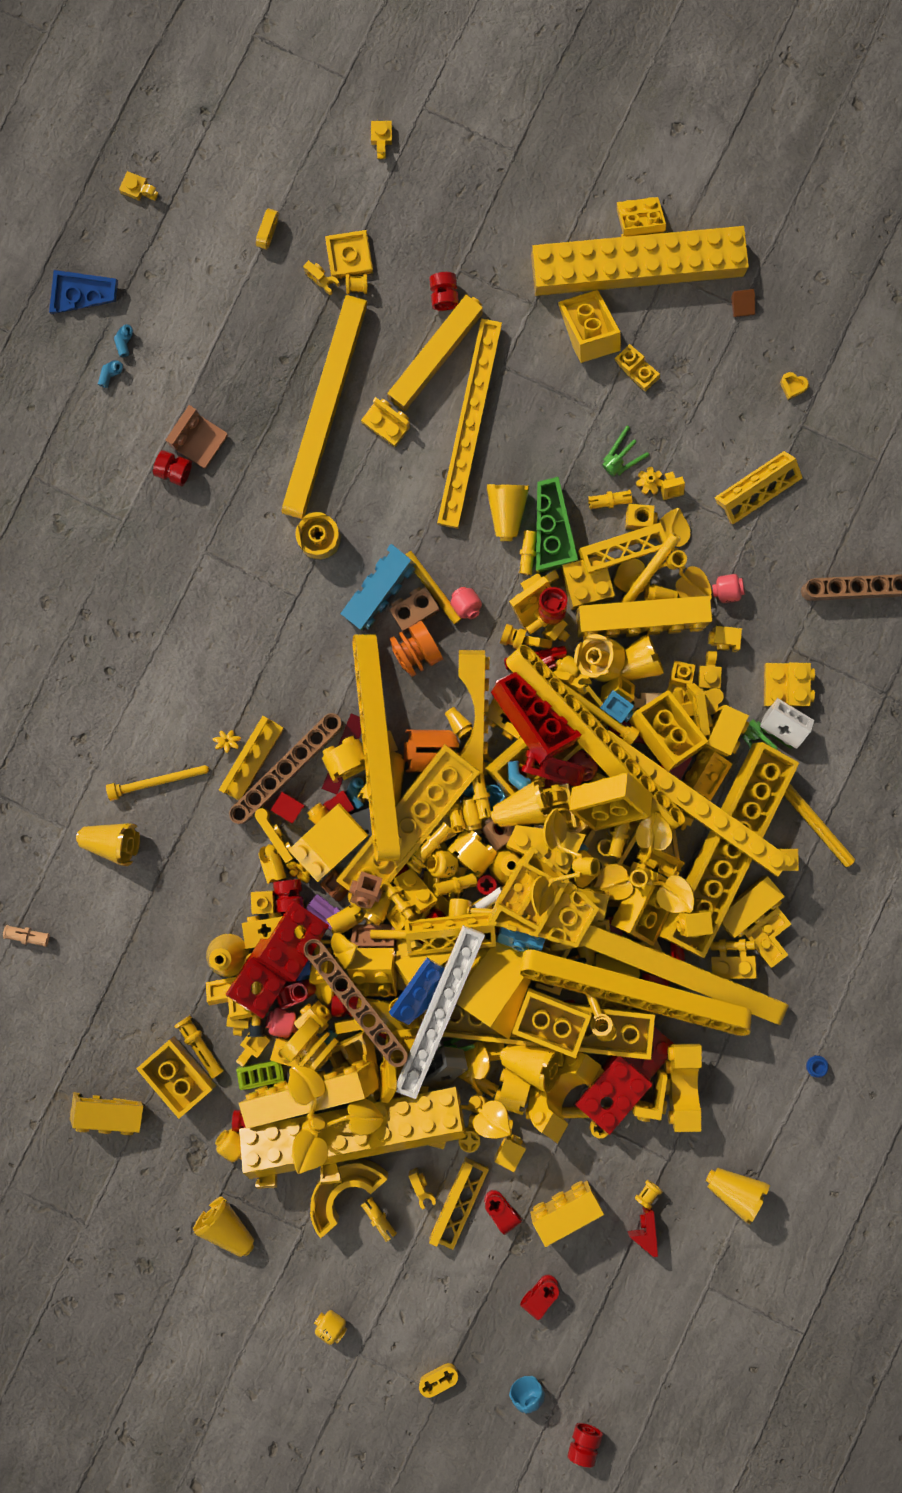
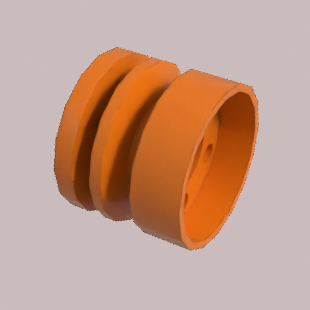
[389,621,443,678]

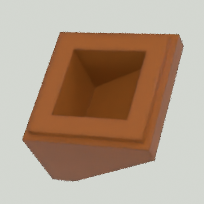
[731,289,755,317]
[320,869,349,902]

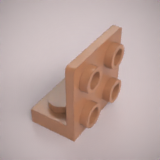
[166,405,228,469]
[351,924,396,955]

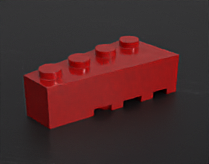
[491,672,582,764]

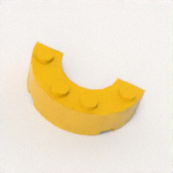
[665,1044,702,1132]
[528,1052,601,1144]
[310,1158,389,1239]

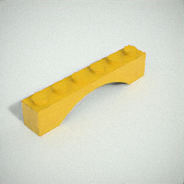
[458,650,490,776]

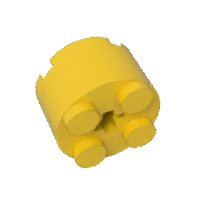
[295,512,341,560]
[574,634,625,682]
[322,736,365,782]
[446,830,497,878]
[494,1067,532,1115]

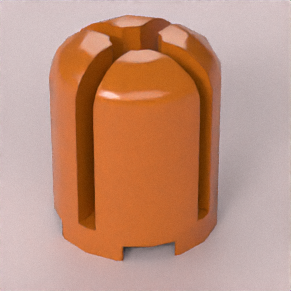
[404,729,459,773]

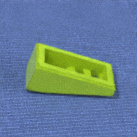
[236,1061,285,1090]

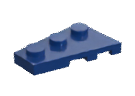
[49,270,118,314]
[389,957,445,1025]

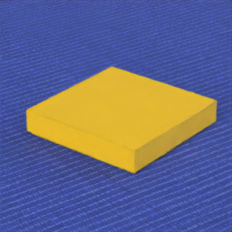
[325,230,373,279]

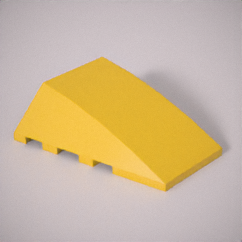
[488,845,599,948]
[456,934,531,1039]

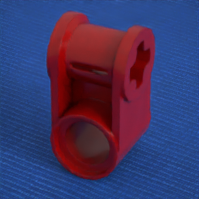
[276,979,316,1010]
[484,1190,522,1235]
[520,1275,559,1320]

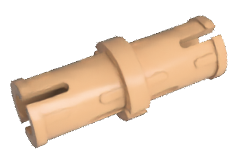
[3,925,50,947]

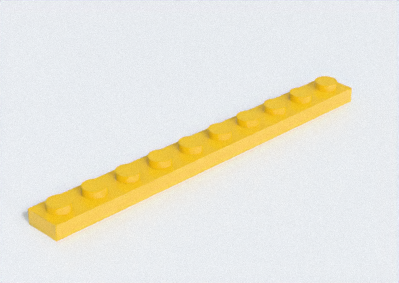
[437,318,502,529]
[608,730,791,877]

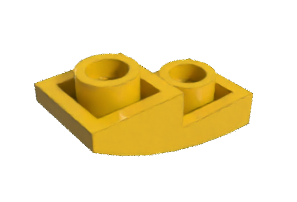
[615,344,660,392]
[667,660,695,701]

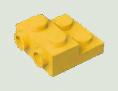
[764,662,815,707]

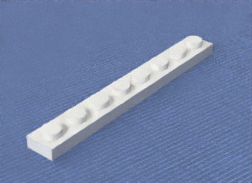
[396,925,485,1099]

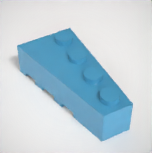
[340,544,416,630]

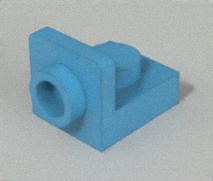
[600,690,634,723]

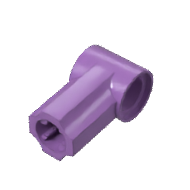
[306,894,341,932]

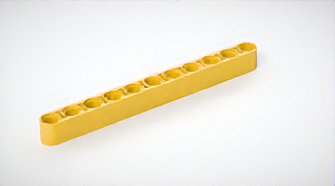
[282,295,367,519]
[352,634,400,862]
[506,645,685,831]
[580,924,789,1025]
[520,950,752,1036]

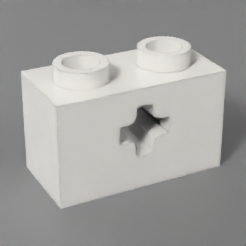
[760,698,814,749]

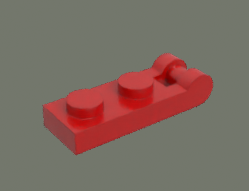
[521,750,586,787]

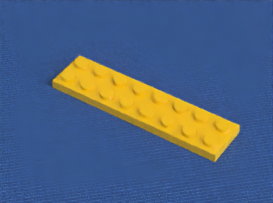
[336,744,479,892]

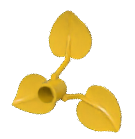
[613,508,712,600]
[531,808,602,916]
[594,812,694,913]
[294,926,358,1007]
[460,1041,511,1139]
[288,1066,383,1174]

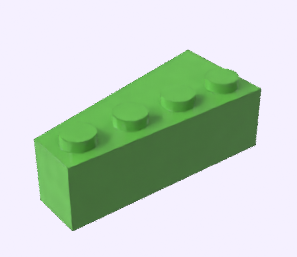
[536,477,578,574]

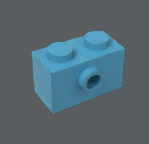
[496,927,545,952]

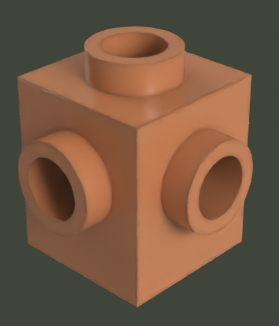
[349,872,382,909]

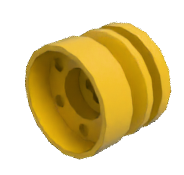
[279,1016,339,1071]

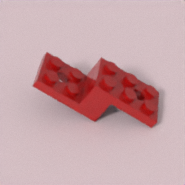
[225,901,330,1019]
[575,1027,674,1135]

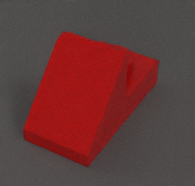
[627,1207,658,1257]

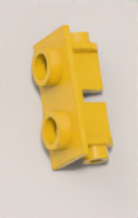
[637,848,685,878]

